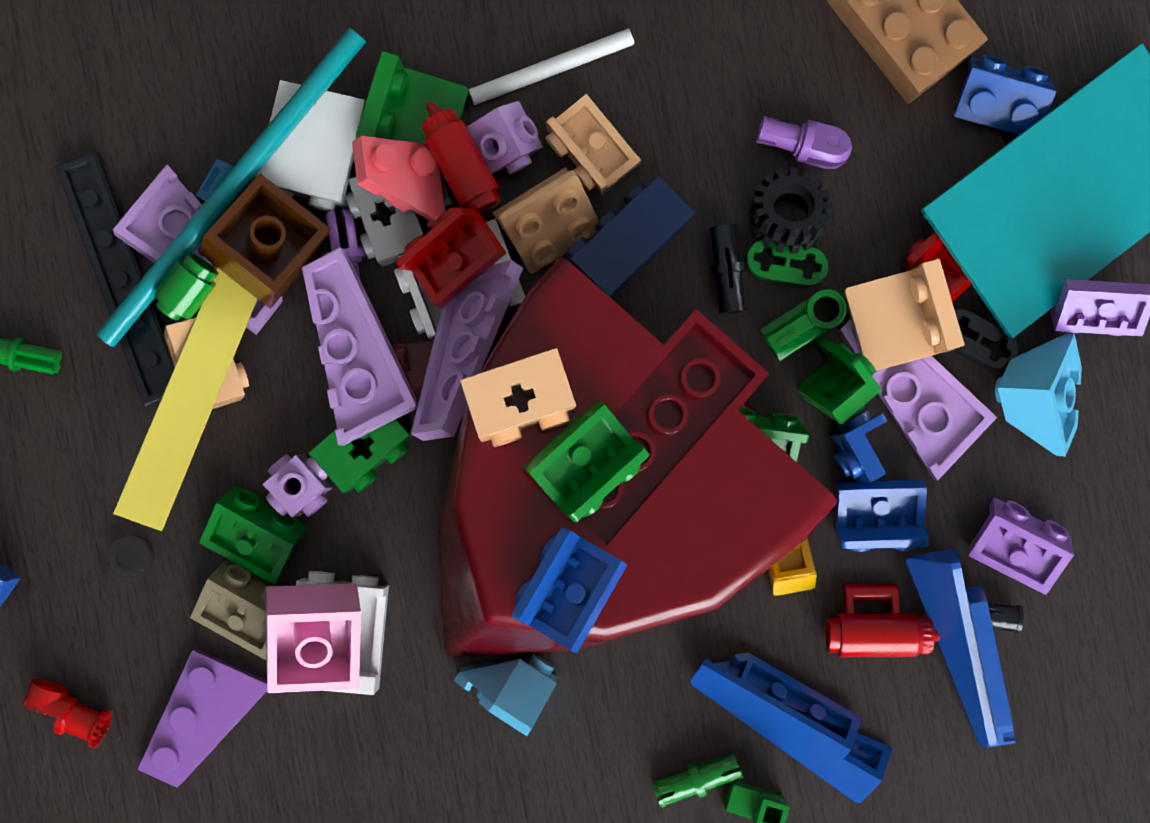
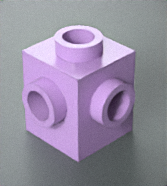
[467,101,543,175]
[263,454,333,517]

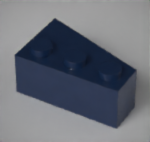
[565,176,696,298]

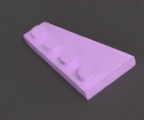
[113,165,283,335]
[302,247,419,446]
[411,260,523,441]
[838,317,997,481]

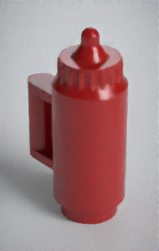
[422,102,501,214]
[825,584,940,657]

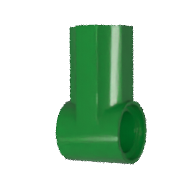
[759,290,846,361]

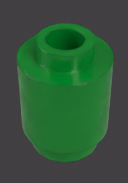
[154,253,219,321]

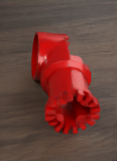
[23,679,112,749]

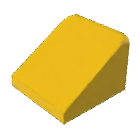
[768,538,817,596]

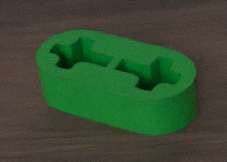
[745,239,828,288]

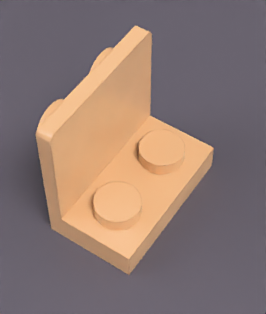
[844,259,965,371]

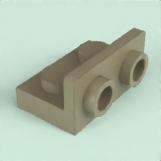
[190,560,275,660]

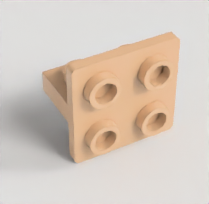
[492,167,599,274]

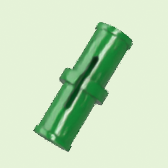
[652,751,744,808]

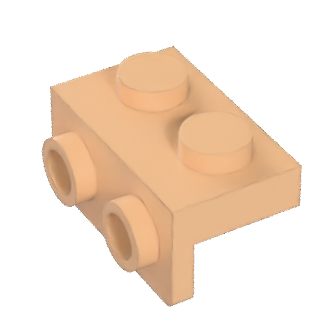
[545,94,641,196]

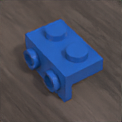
[953,54,1057,135]
[830,410,887,482]
[834,480,929,552]
[512,527,628,653]

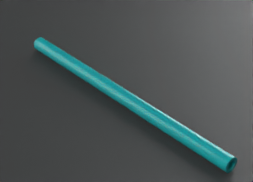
[96,27,366,347]

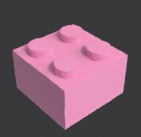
[266,584,361,693]

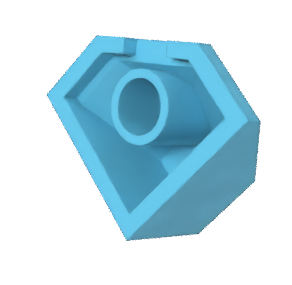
[995,333,1082,457]
[454,654,558,736]

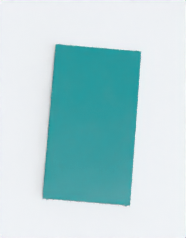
[920,44,1150,339]

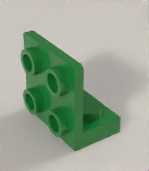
[356,51,469,144]

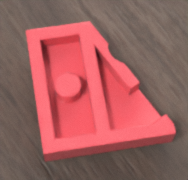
[352,136,446,229]

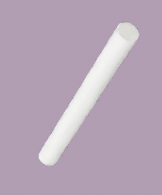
[469,28,634,105]

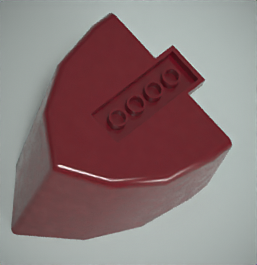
[438,257,838,658]

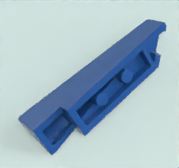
[906,548,1016,748]
[690,652,892,803]

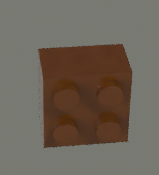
[200,173,331,309]

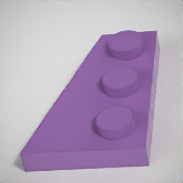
[138,648,267,788]

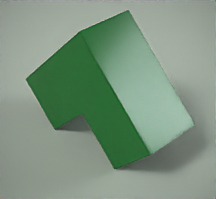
[723,781,790,823]

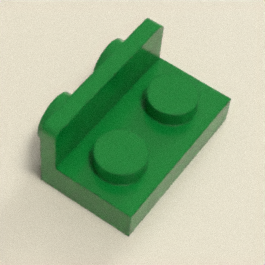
[199,486,308,585]

